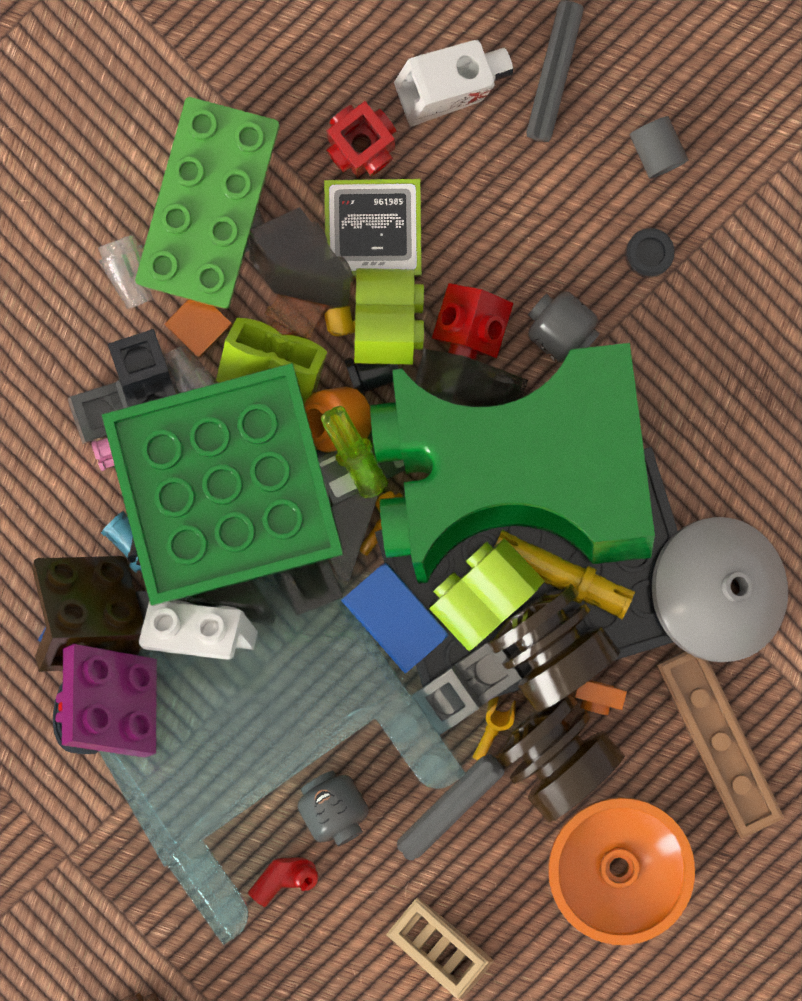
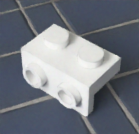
[139,600,258,660]

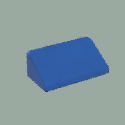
[341,563,448,673]

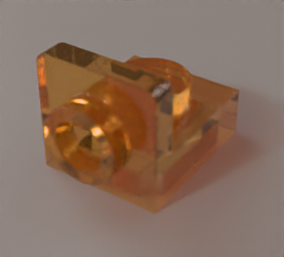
[264,266,336,340]

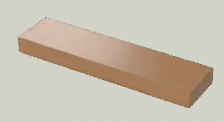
[656,651,784,839]

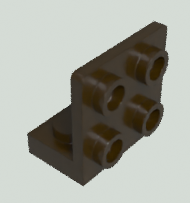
[32,556,144,672]

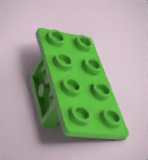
[135,97,280,309]

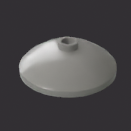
[652,517,788,662]

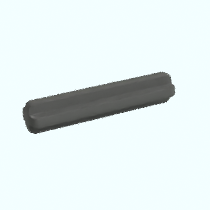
[526,0,584,142]
[397,754,505,861]

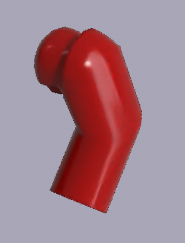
[247,857,319,907]

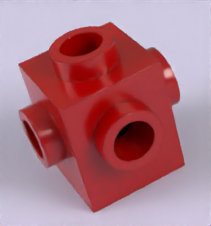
[326,101,397,178]
[432,283,514,362]

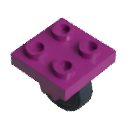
[53,644,157,758]

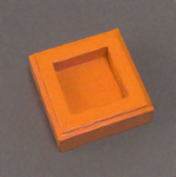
[164,299,233,359]

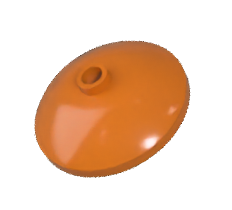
[548,797,695,945]

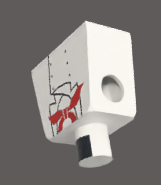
[394,40,513,127]

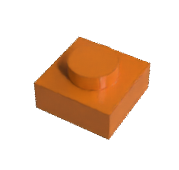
[572,680,627,715]

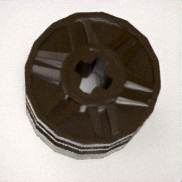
[487,584,621,712]
[495,694,625,823]

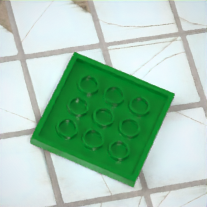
[102,363,344,606]

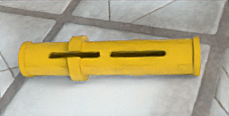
[494,529,635,619]

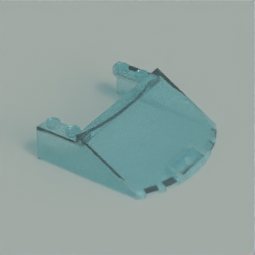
[99,571,466,945]

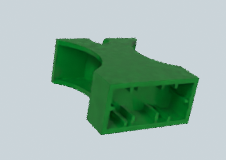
[370,343,655,584]

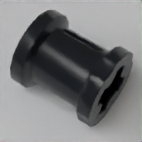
[344,357,399,396]

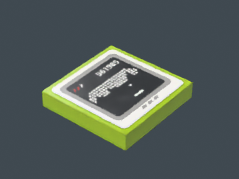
[324,179,422,278]

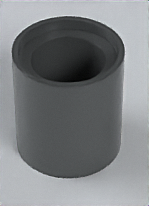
[629,116,689,179]

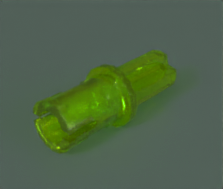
[321,406,388,499]

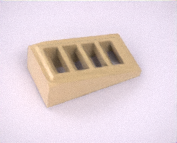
[386,898,494,999]

